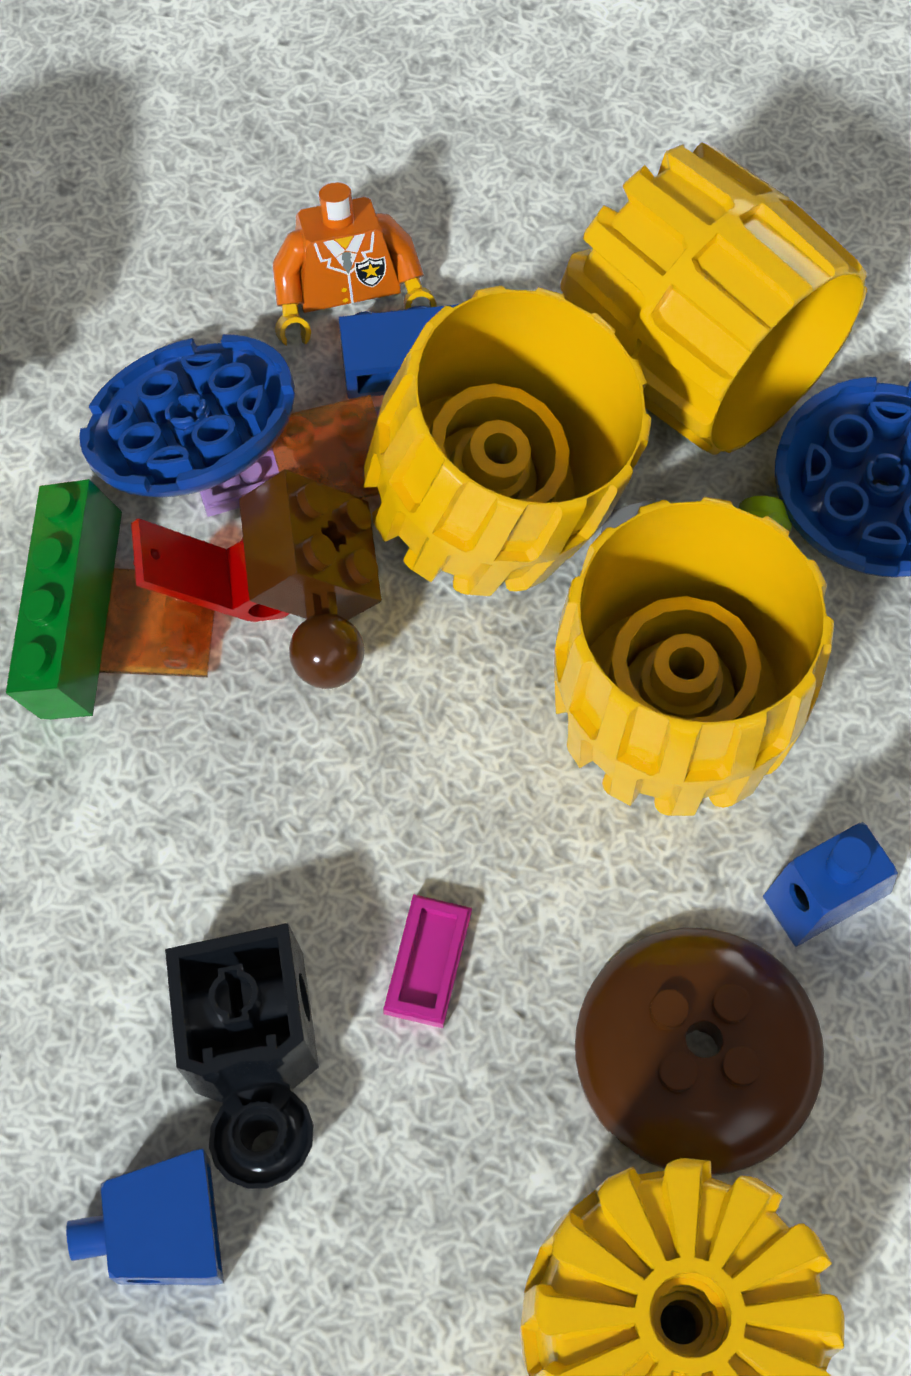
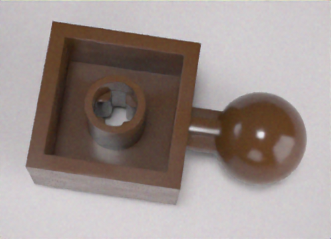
[239,469,382,689]

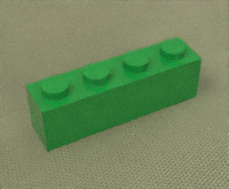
[6,479,122,720]

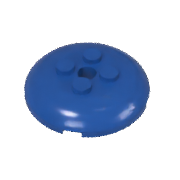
[79,334,295,498]
[775,377,911,577]

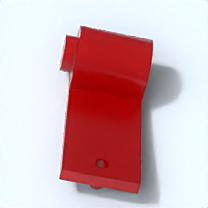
[131,518,289,622]

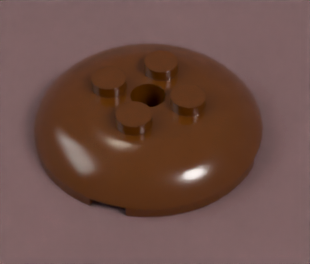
[575,928,824,1176]

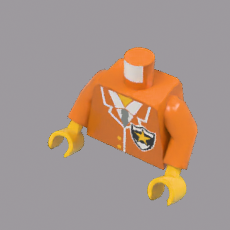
[273,182,437,346]

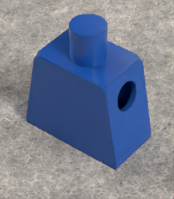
[763,822,898,947]
[66,1149,224,1285]

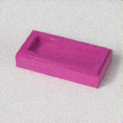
[383,894,472,1028]

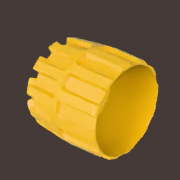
[560,143,867,455]
[364,285,651,596]
[554,497,834,816]
[520,1158,845,1376]

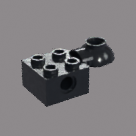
[165,923,319,1189]

